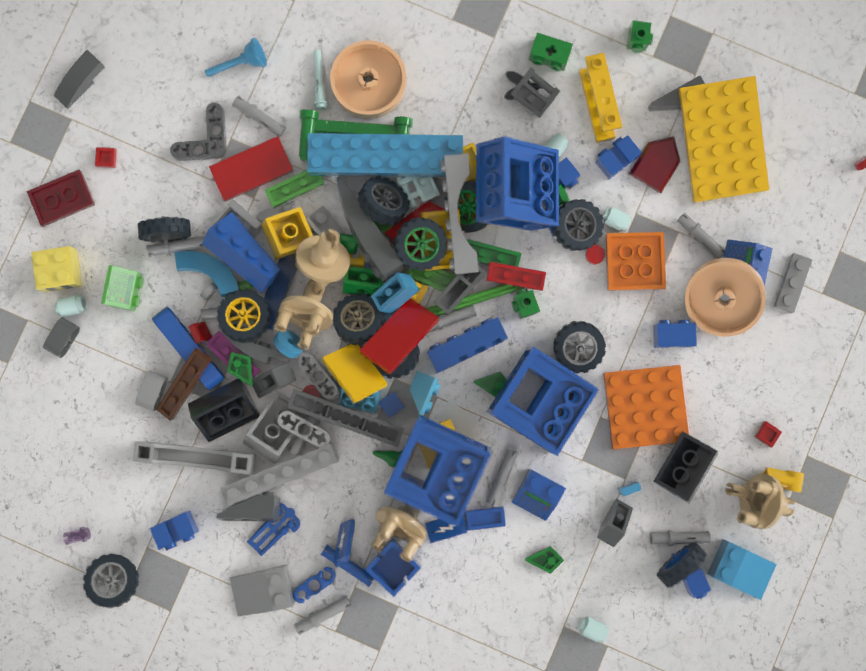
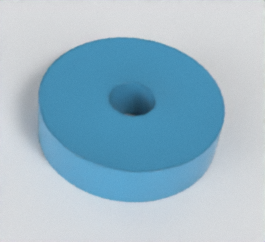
[273,329,303,358]

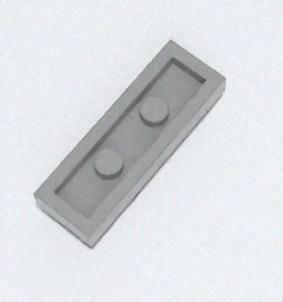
[774,253,812,313]

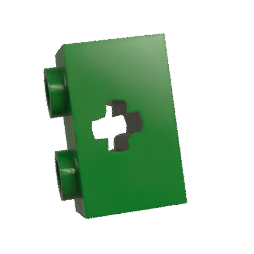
[529,32,573,71]
[342,266,383,296]

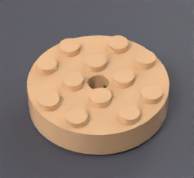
[330,40,406,119]
[685,258,766,337]

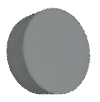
[200,282,218,300]

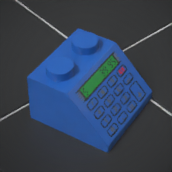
[723,239,773,285]
[512,468,566,521]

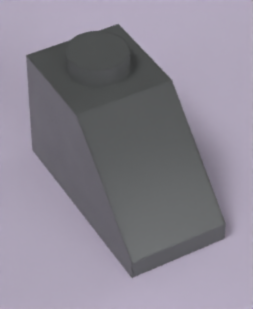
[253,363,296,399]
[597,498,633,547]

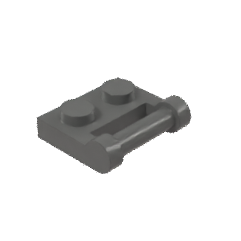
[510,67,560,118]

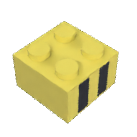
[31,246,82,293]

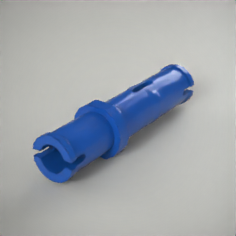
[320,544,374,587]

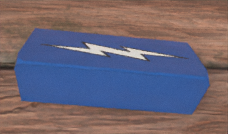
[425,517,468,543]
[334,519,355,563]

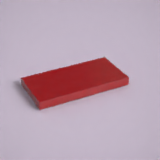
[209,136,294,202]
[359,298,439,374]

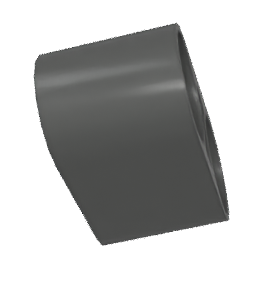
[43,317,80,358]

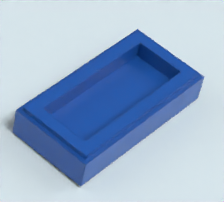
[465,506,506,531]

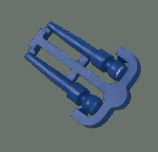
[247,503,300,556]

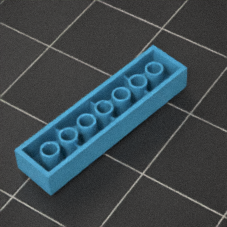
[307,133,463,177]

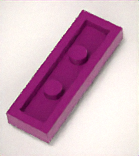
[206,331,261,384]

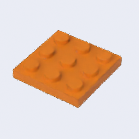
[606,232,666,291]

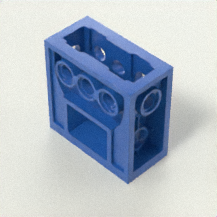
[476,136,559,231]
[486,346,599,456]
[384,415,492,527]

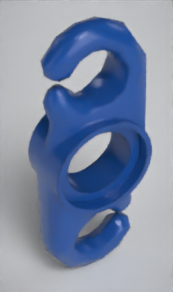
[293,567,336,603]

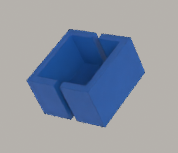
[365,538,421,597]

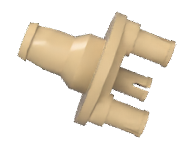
[295,229,350,295]
[274,279,333,350]
[725,474,795,529]
[371,502,427,562]

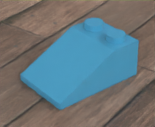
[707,539,777,600]

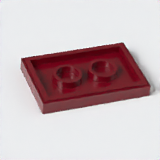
[26,169,95,227]

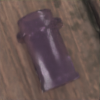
[63,527,91,545]

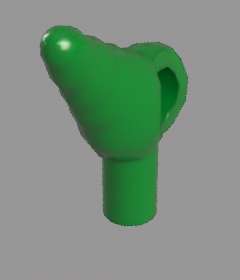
[372,450,403,467]

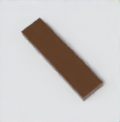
[156,348,212,421]

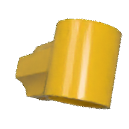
[763,467,805,492]

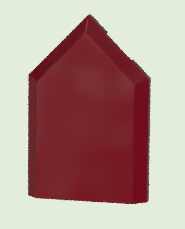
[629,136,681,194]

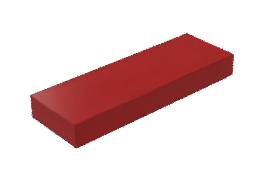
[486,262,546,291]

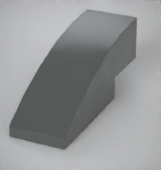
[53,50,105,109]
[434,265,486,315]

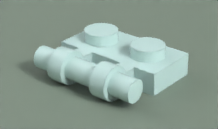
[396,177,440,209]

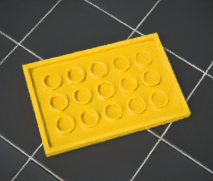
[678,76,769,202]

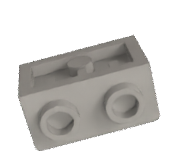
[305,206,346,236]

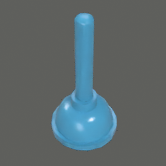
[205,38,267,77]

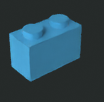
[371,272,419,313]

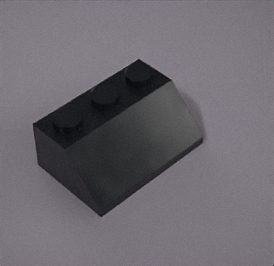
[187,378,260,442]
[653,432,718,504]

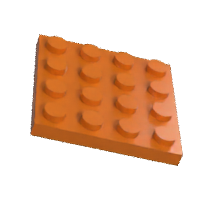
[603,365,689,449]

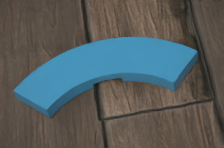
[174,251,240,297]

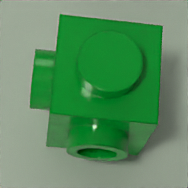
[627,20,653,52]
[511,288,540,319]

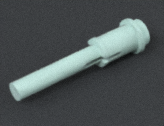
[314,50,329,110]

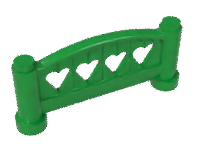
[299,109,413,161]

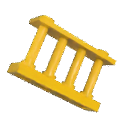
[579,53,622,143]

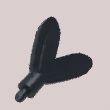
[504,71,542,100]

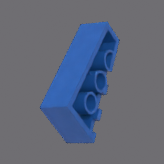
[202,212,280,293]
[427,317,508,374]

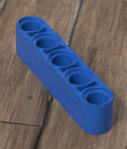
[151,306,225,390]

